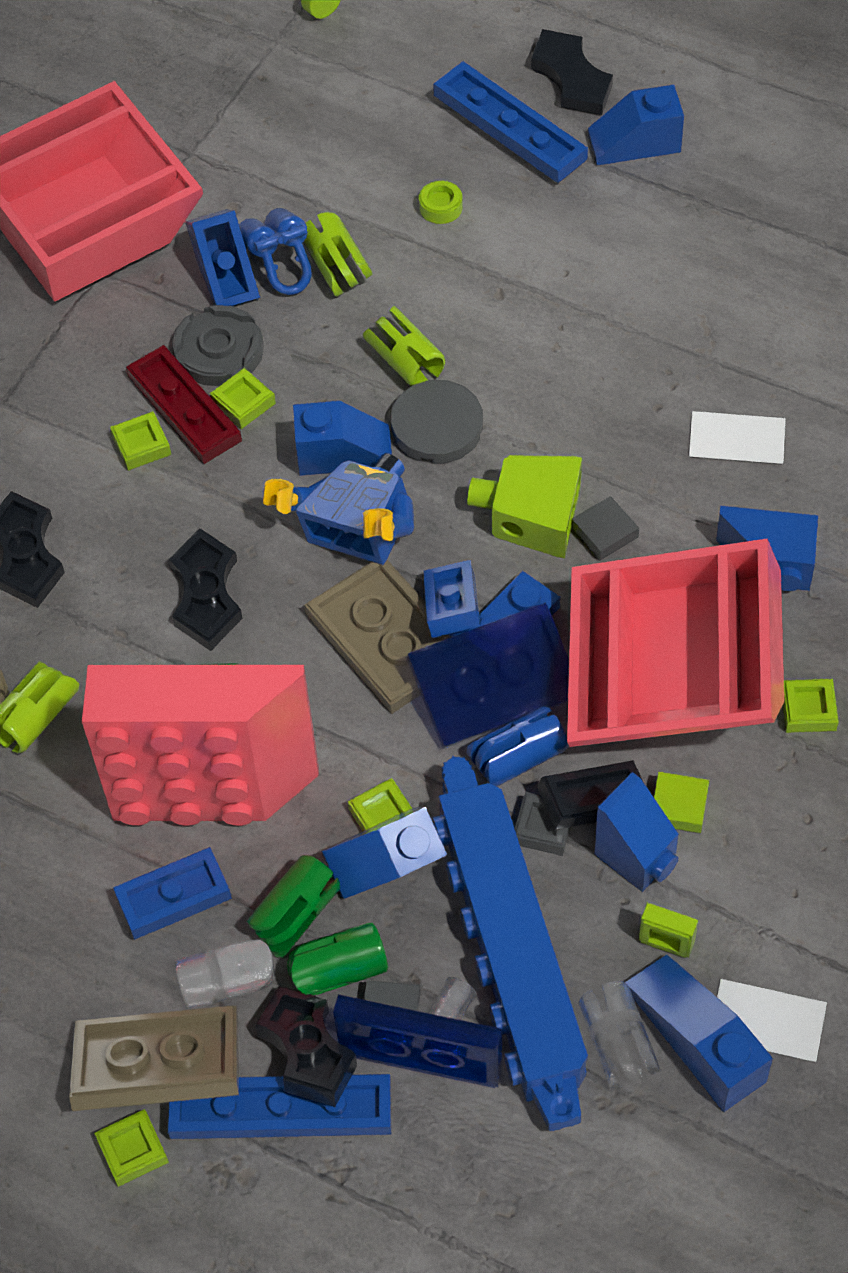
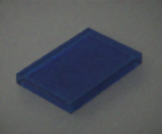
[406,602,569,749]
[333,994,502,1088]

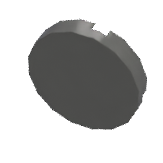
[172,305,264,386]
[391,380,483,464]

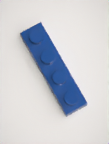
[433,61,588,183]
[168,1074,391,1139]

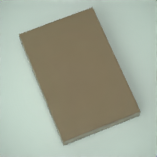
[304,560,471,714]
[69,1006,239,1111]

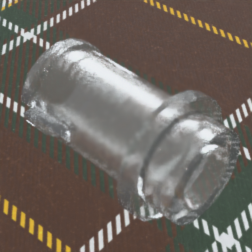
[416,977,477,1049]

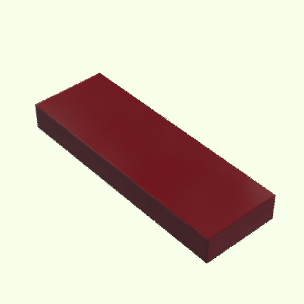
[126,345,242,464]

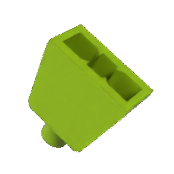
[467,455,582,558]

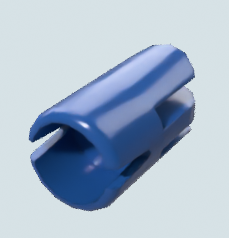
[466,706,568,787]

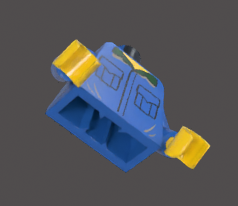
[263,453,414,565]

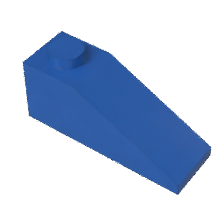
[624,954,773,1112]

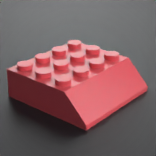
[0,81,203,302]
[567,539,784,747]
[82,665,319,826]

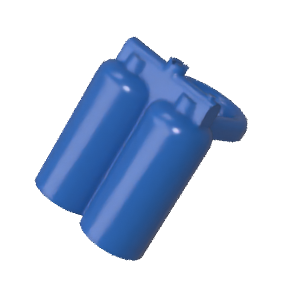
[239,208,312,295]

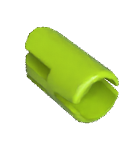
[303,212,373,297]
[363,306,445,386]
[0,661,79,753]

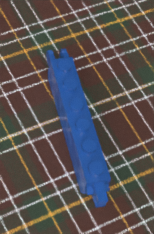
[432,756,588,1131]

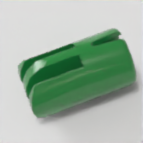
[246,855,341,958]
[287,923,389,995]

